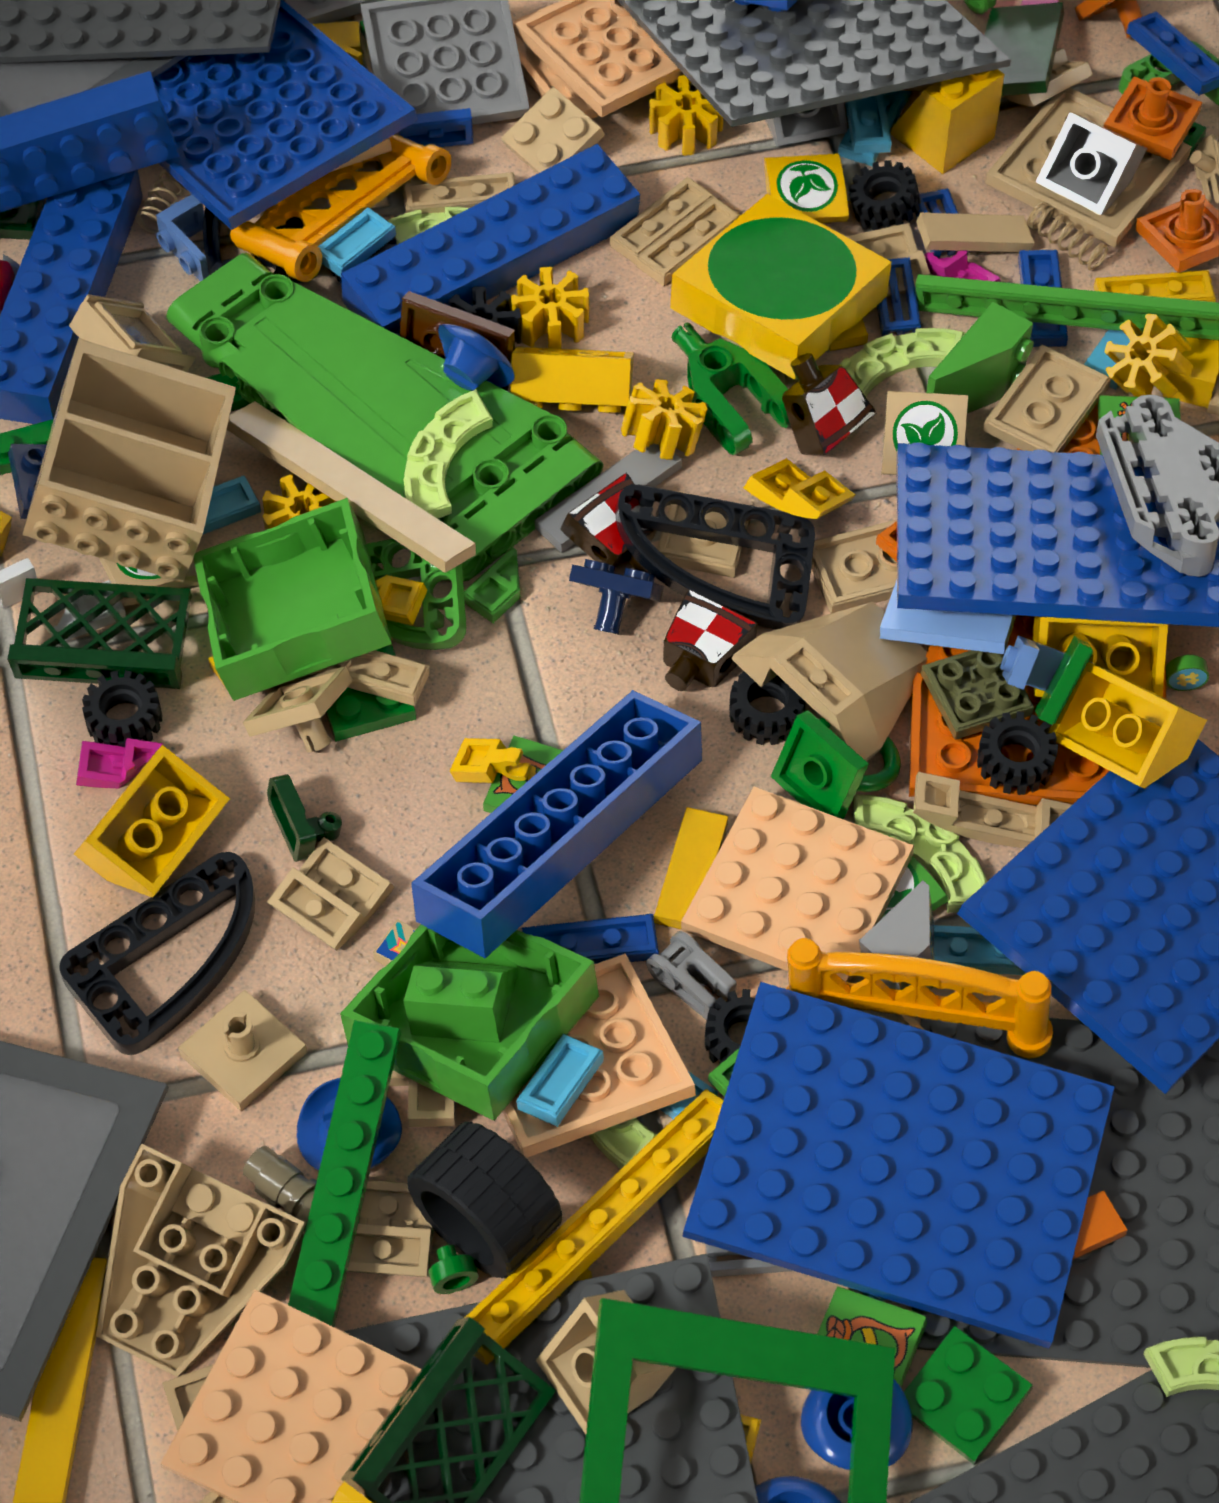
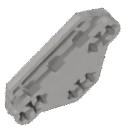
[1096,395,1219,577]

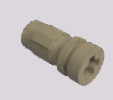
[243,1145,317,1232]

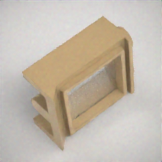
[69,294,197,372]

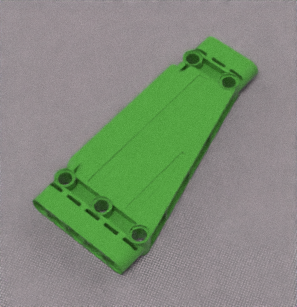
[166,253,604,582]

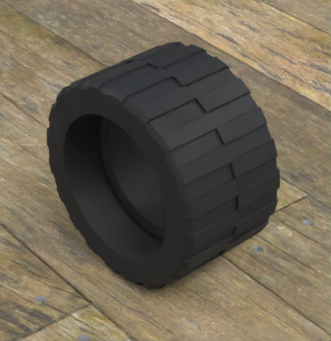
[407,1122,562,1278]

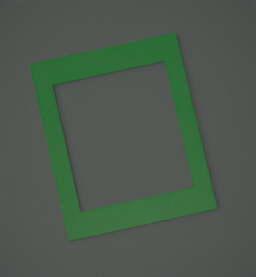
[579,1298,895,1503]

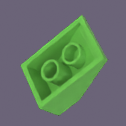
[927,302,1034,414]

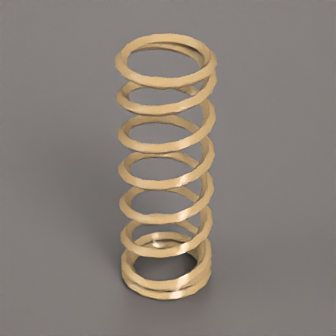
[136,169,184,233]
[1027,202,1108,271]

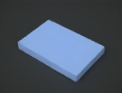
[880,580,1016,654]

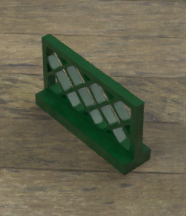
[7,578,192,689]
[341,1317,556,1503]

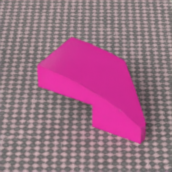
[924,250,1000,282]
[76,738,163,789]

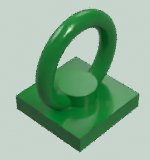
[770,710,901,819]

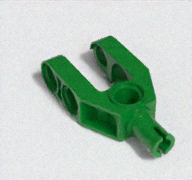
[671,323,791,455]

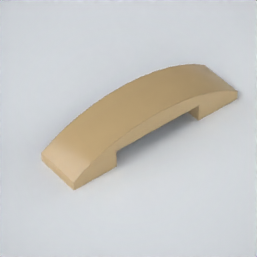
[913,772,1073,848]

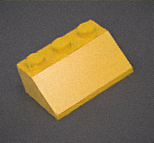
[510,346,634,413]
[1033,616,1168,697]
[1049,662,1207,789]
[74,745,230,898]

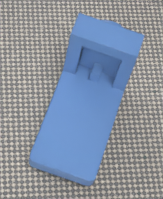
[156,194,209,282]
[1000,635,1094,691]

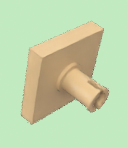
[243,666,353,753]
[178,990,307,1111]

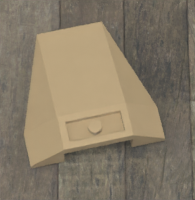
[732,602,927,761]
[95,1144,307,1377]

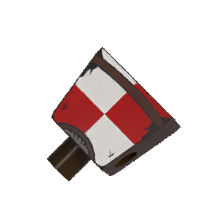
[782,353,876,455]
[560,472,657,573]
[663,589,757,691]

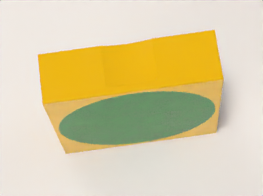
[670,194,892,380]

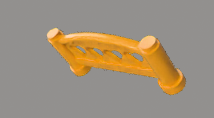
[230,134,452,282]
[786,938,1053,1058]

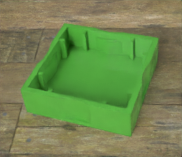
[193,498,392,701]
[340,925,599,1121]

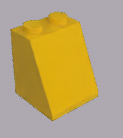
[891,69,1004,174]

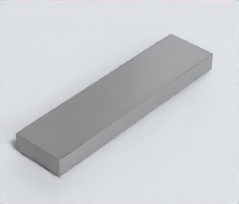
[535,443,682,553]

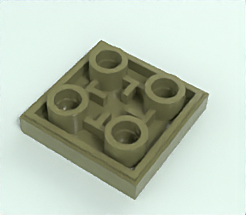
[921,650,1034,740]

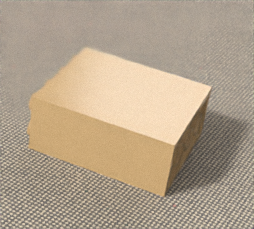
[22,338,236,582]

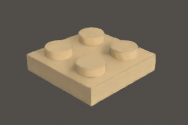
[501,87,605,174]

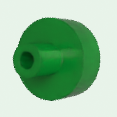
[428,1245,479,1294]

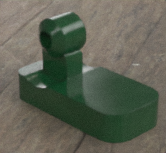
[267,774,342,862]

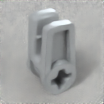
[646,931,737,1020]

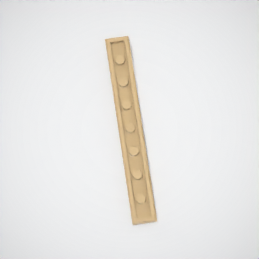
[227,401,476,573]

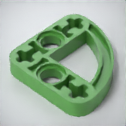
[367,539,466,650]

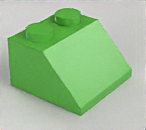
[404,960,518,1043]

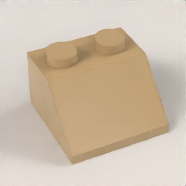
[536,1290,676,1434]

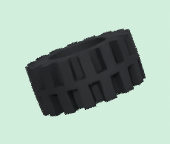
[729,671,805,745]

